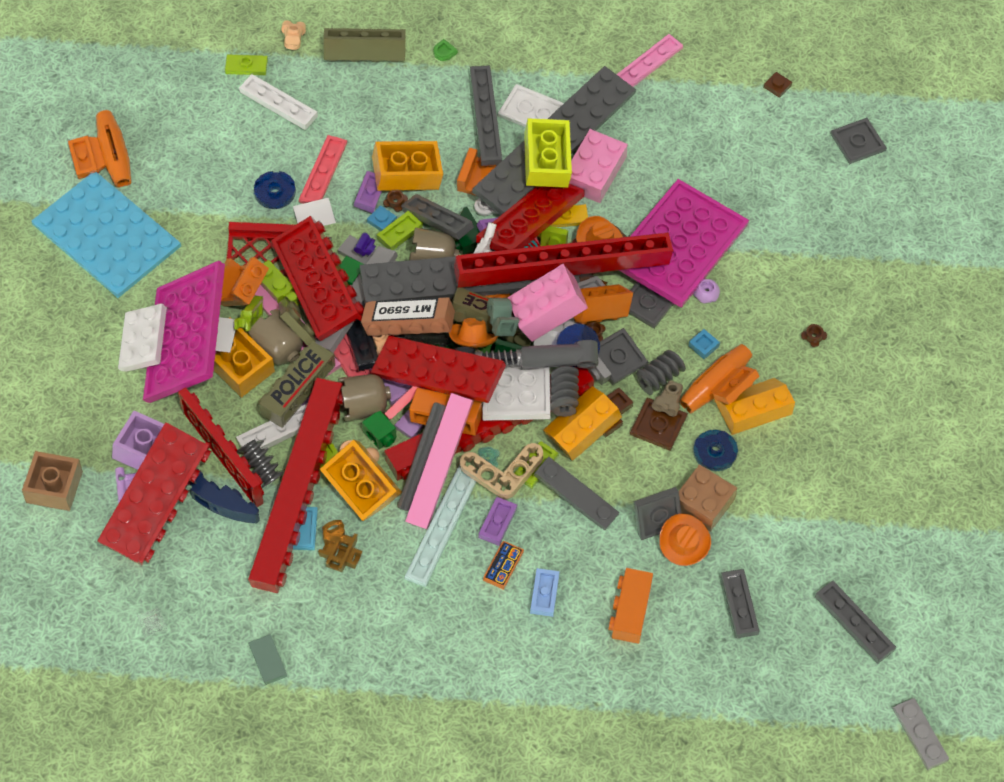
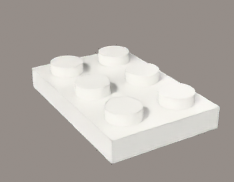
[118,304,167,372]

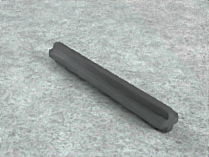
[398,402,445,511]

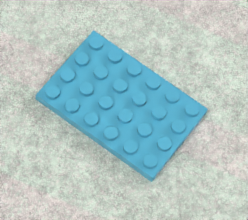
[31,172,181,298]

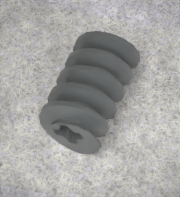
[636,350,686,395]
[550,366,579,417]
[237,439,283,488]

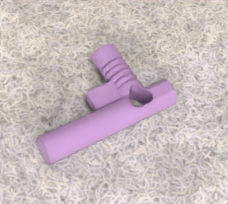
[115,467,136,504]

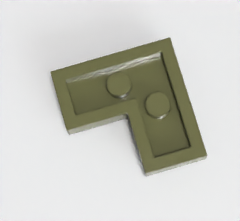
[279,298,316,346]

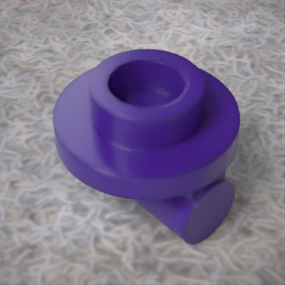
[354,233,376,257]

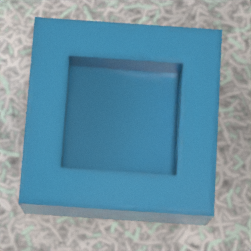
[367,205,397,231]
[688,329,720,359]

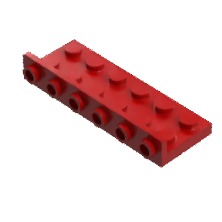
[271,216,364,341]
[97,422,212,565]

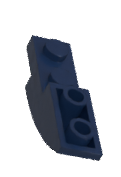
[189,469,260,524]

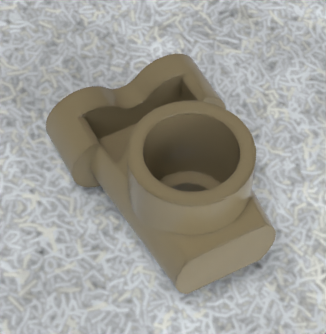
[652,380,683,417]

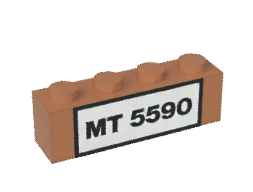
[361,297,455,336]

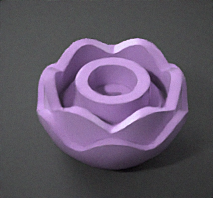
[693,279,720,303]

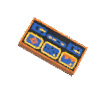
[483,541,524,590]

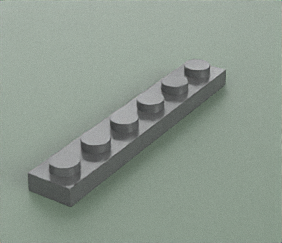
[470,65,502,166]

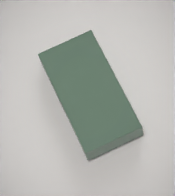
[249,634,287,685]

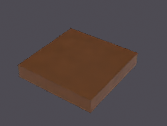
[630,397,688,451]

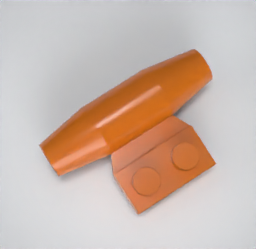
[68,110,131,188]
[679,344,760,414]

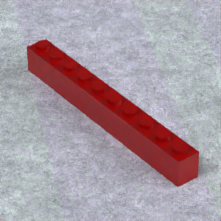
[454,232,673,288]
[384,366,594,481]
[248,378,344,594]

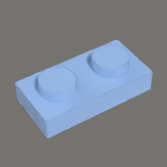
[530,568,560,617]

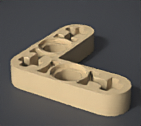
[460,443,543,499]

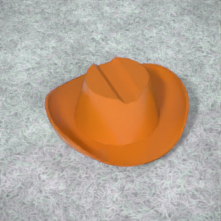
[576,216,623,242]
[449,318,498,348]
[659,514,711,566]

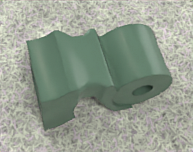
[487,298,519,336]

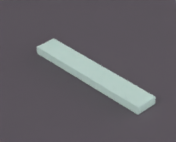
[405,465,478,587]

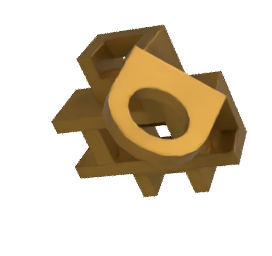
[318,520,362,573]

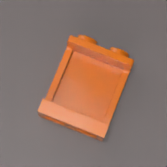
[457,148,497,195]
[221,257,269,307]

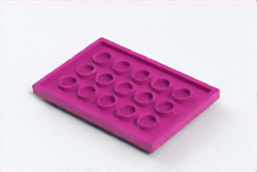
[619,179,749,308]
[143,260,225,403]

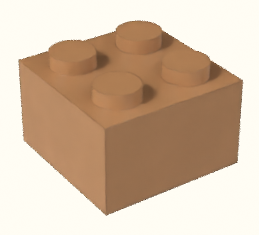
[22,451,83,511]
[679,464,737,532]

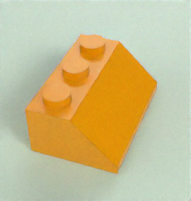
[714,378,795,435]
[543,386,622,461]
[320,439,402,521]

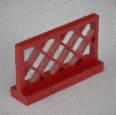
[227,222,295,276]

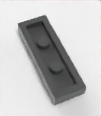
[721,569,760,638]

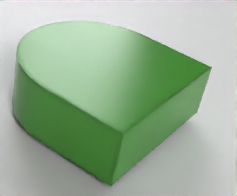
[433,39,458,61]

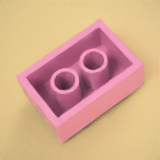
[569,129,628,203]
[508,264,588,342]

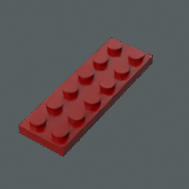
[476,184,585,251]
[371,336,506,403]
[178,387,264,507]

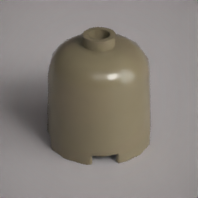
[409,227,459,260]
[248,309,303,365]
[338,374,391,422]

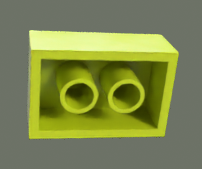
[524,118,572,188]

